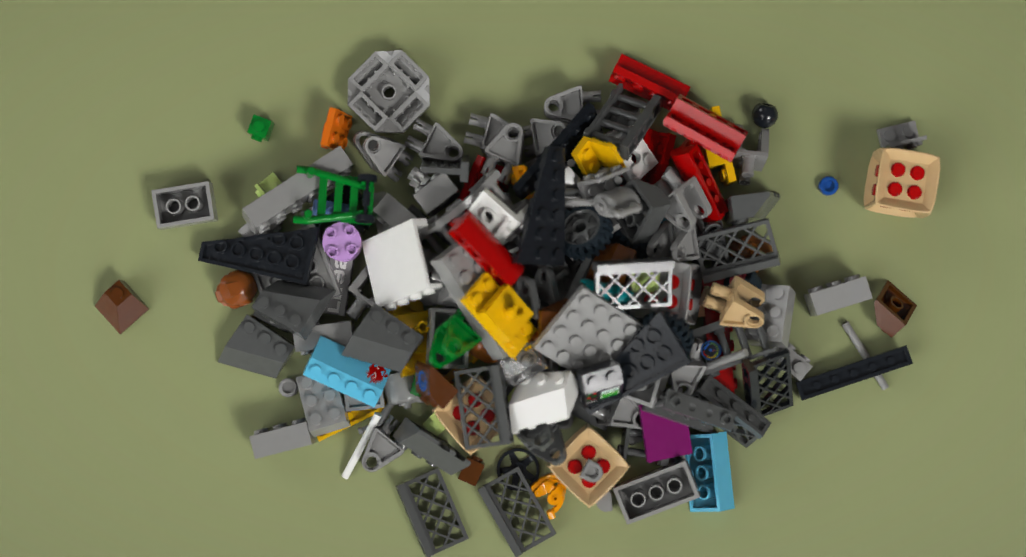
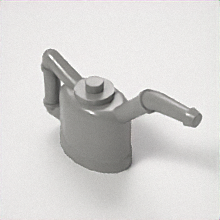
[565,186,643,218]
[358,372,423,434]

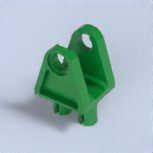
[429,309,483,369]

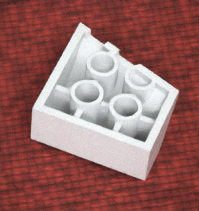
[508,371,579,435]

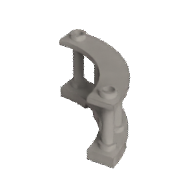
[418,169,526,255]

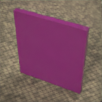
[638,404,692,463]

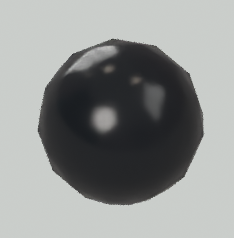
[752,102,778,128]

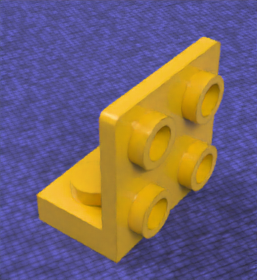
[571,136,626,176]

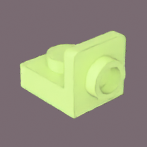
[254,172,282,197]
[629,272,660,292]
[423,412,446,436]

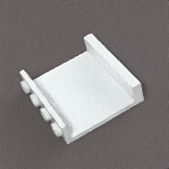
[362,218,443,311]

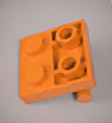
[320,107,352,150]

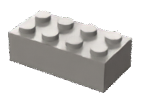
[613,458,700,525]

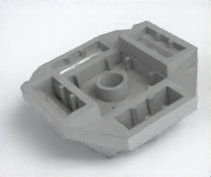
[347,50,430,133]

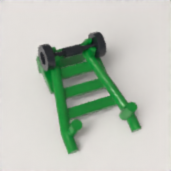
[293,165,378,225]

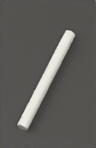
[341,412,382,479]

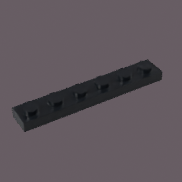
[795,345,913,401]

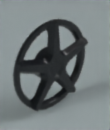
[497,448,540,491]

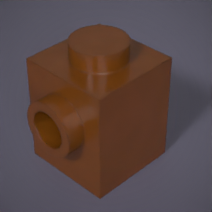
[458,455,485,487]

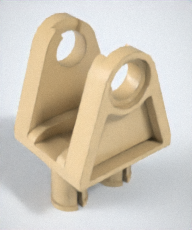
[703,276,765,328]

